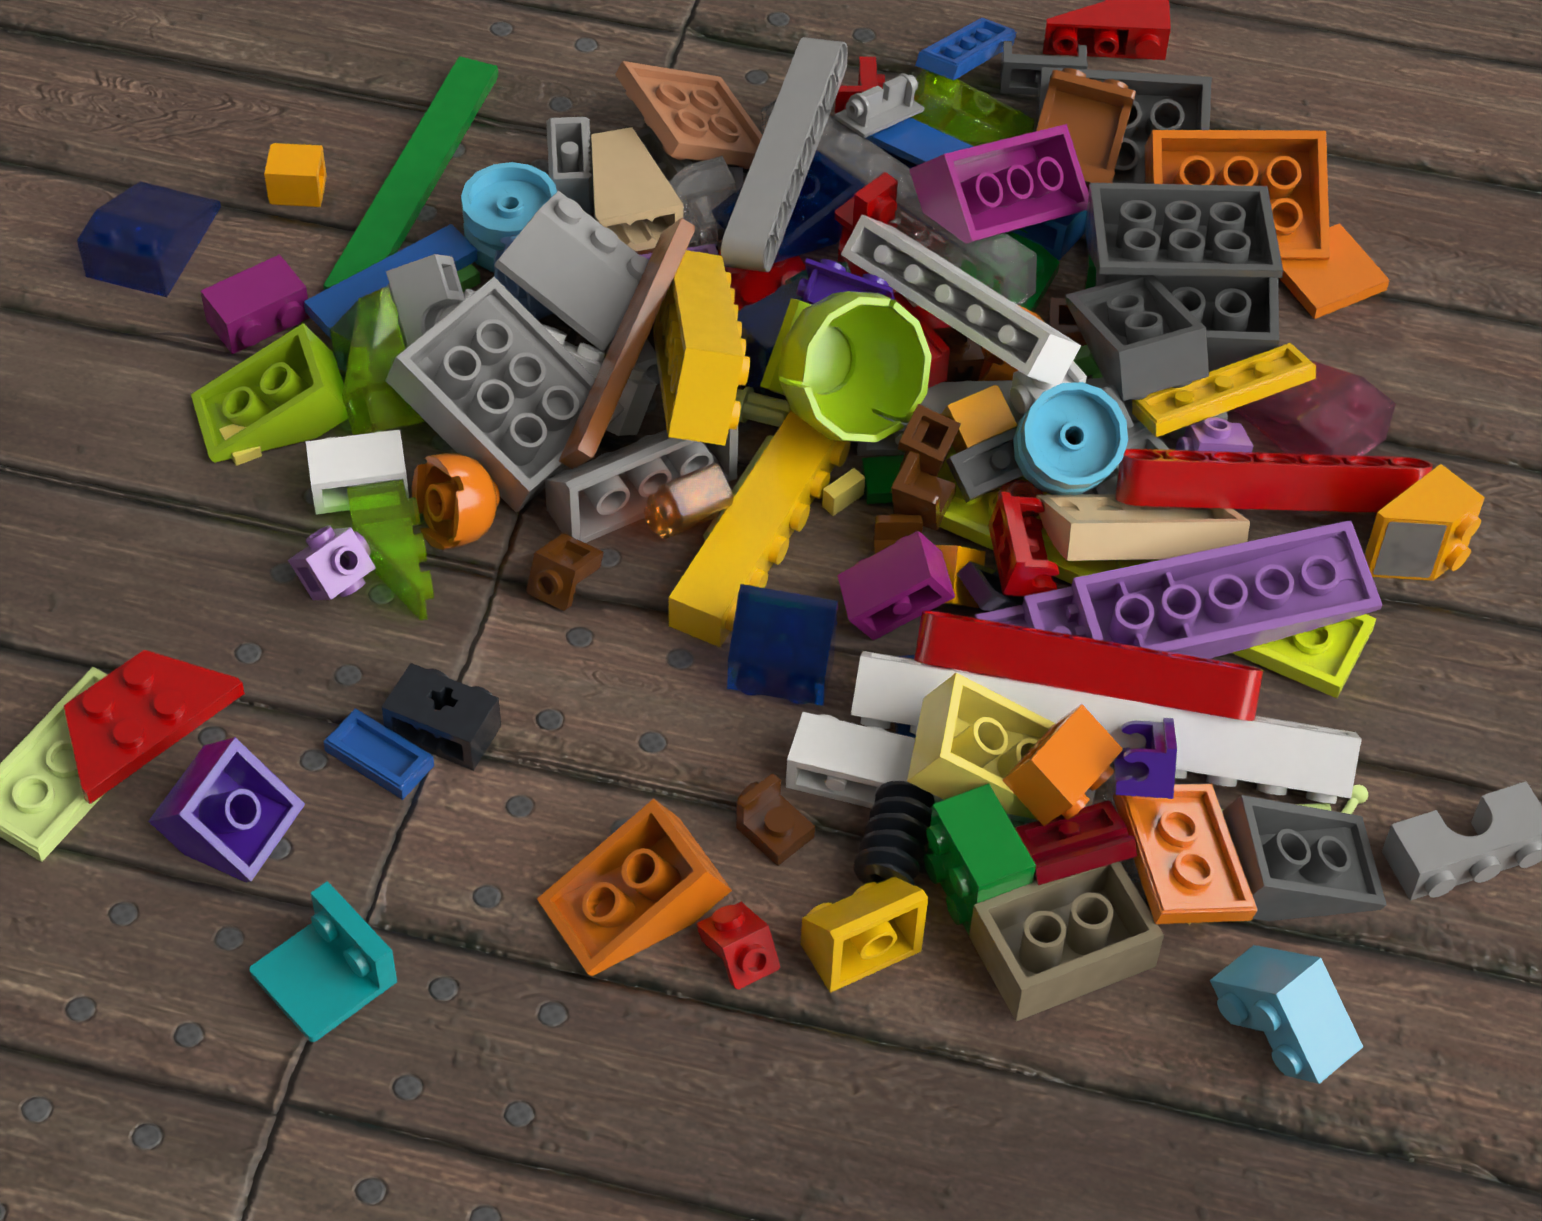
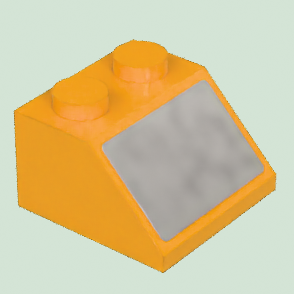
[1364,464,1485,581]

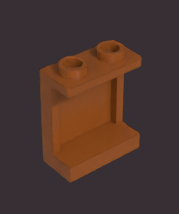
[1036,68,1136,192]

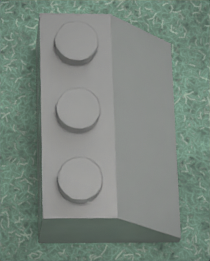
[494,191,649,352]

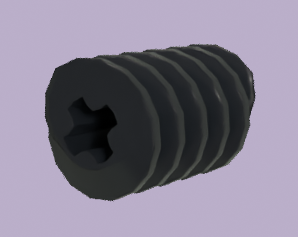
[853,781,935,886]

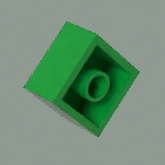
[923,784,1036,935]

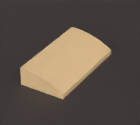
[1036,494,1250,561]

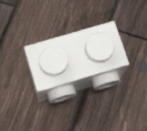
[306,430,410,514]

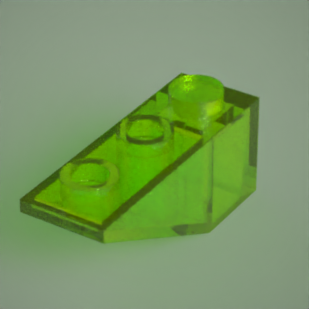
[911,69,1035,147]
[342,287,424,435]
[347,479,434,621]

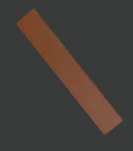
[559,218,695,469]

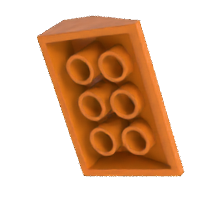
[1145,130,1330,260]

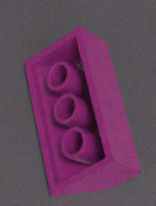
[909,124,1089,244]

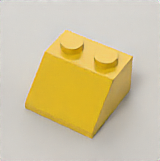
[800,877,928,993]

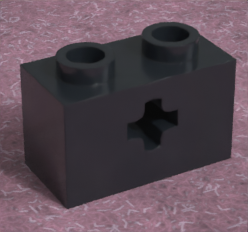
[382,663,501,771]

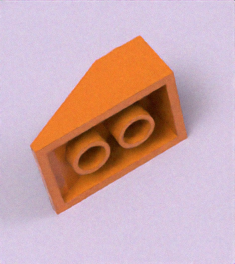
[537,798,732,976]

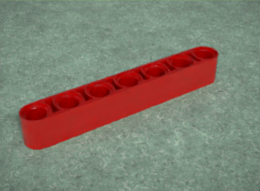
[1115,449,1433,513]
[914,611,1263,721]

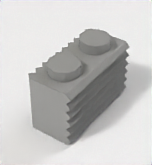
[546,117,594,215]

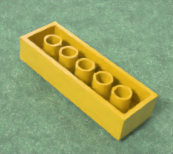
[653,250,750,446]

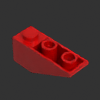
[1043,0,1171,60]

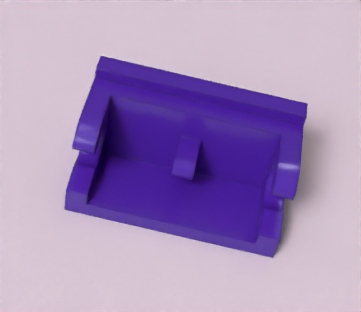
[1114,718,1177,799]

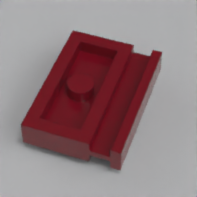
[1015,800,1137,885]

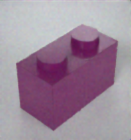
[200,254,310,354]
[837,531,955,641]

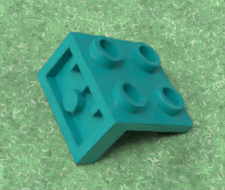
[250,881,397,1042]

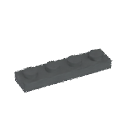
[946,384,1134,503]

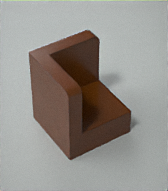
[891,451,956,531]

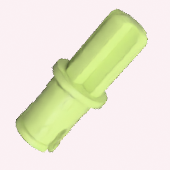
[735,386,791,427]

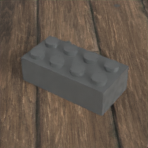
[1095,269,1279,371]

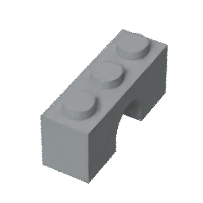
[386,254,465,349]
[1382,781,1542,901]

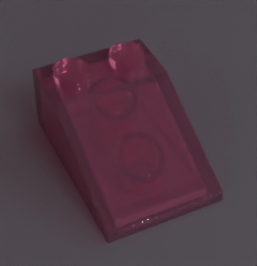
[1234,360,1396,456]

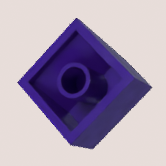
[148,737,305,883]

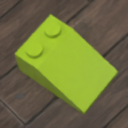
[191,323,354,463]

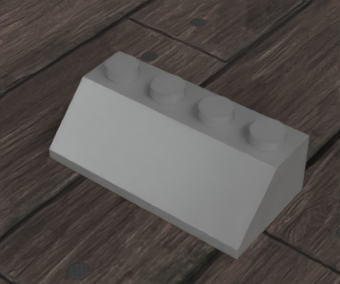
[545,426,738,543]

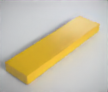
[1132,343,1316,437]

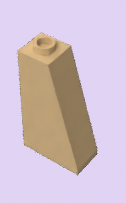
[591,127,683,252]

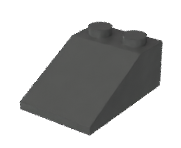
[1065,275,1209,401]
[1222,795,1386,921]

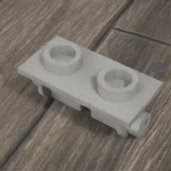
[834,73,924,138]

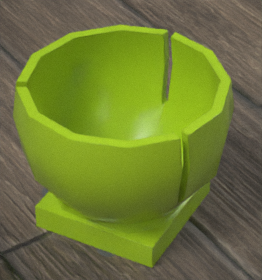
[760,291,932,442]

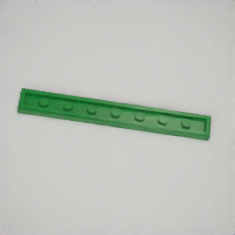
[323,56,498,290]

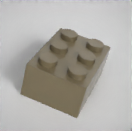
[969,862,1164,1022]

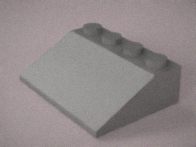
[385,277,625,513]

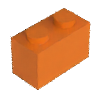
[1002,704,1123,826]

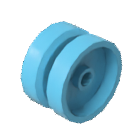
[461,162,557,272]
[1013,382,1128,495]

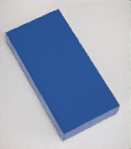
[323,708,434,800]

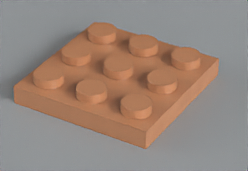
[615,61,763,169]

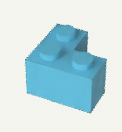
[1210,945,1363,1084]

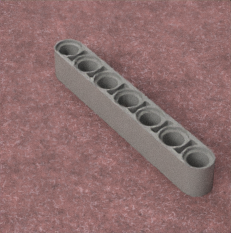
[721,37,848,273]

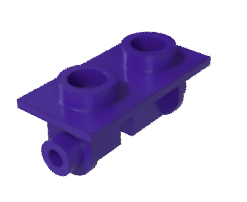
[796,258,894,305]

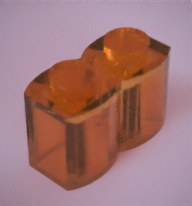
[644,463,733,539]

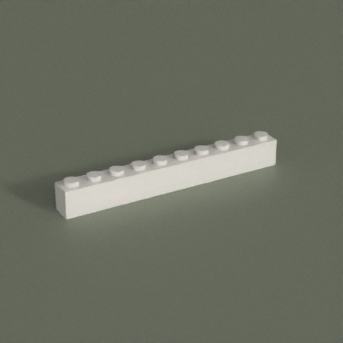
[851,651,1361,804]

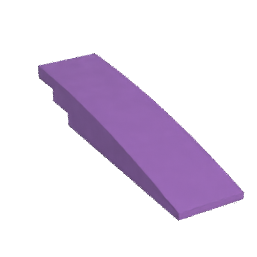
[975,520,1382,659]

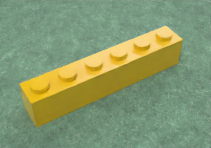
[669,411,851,648]

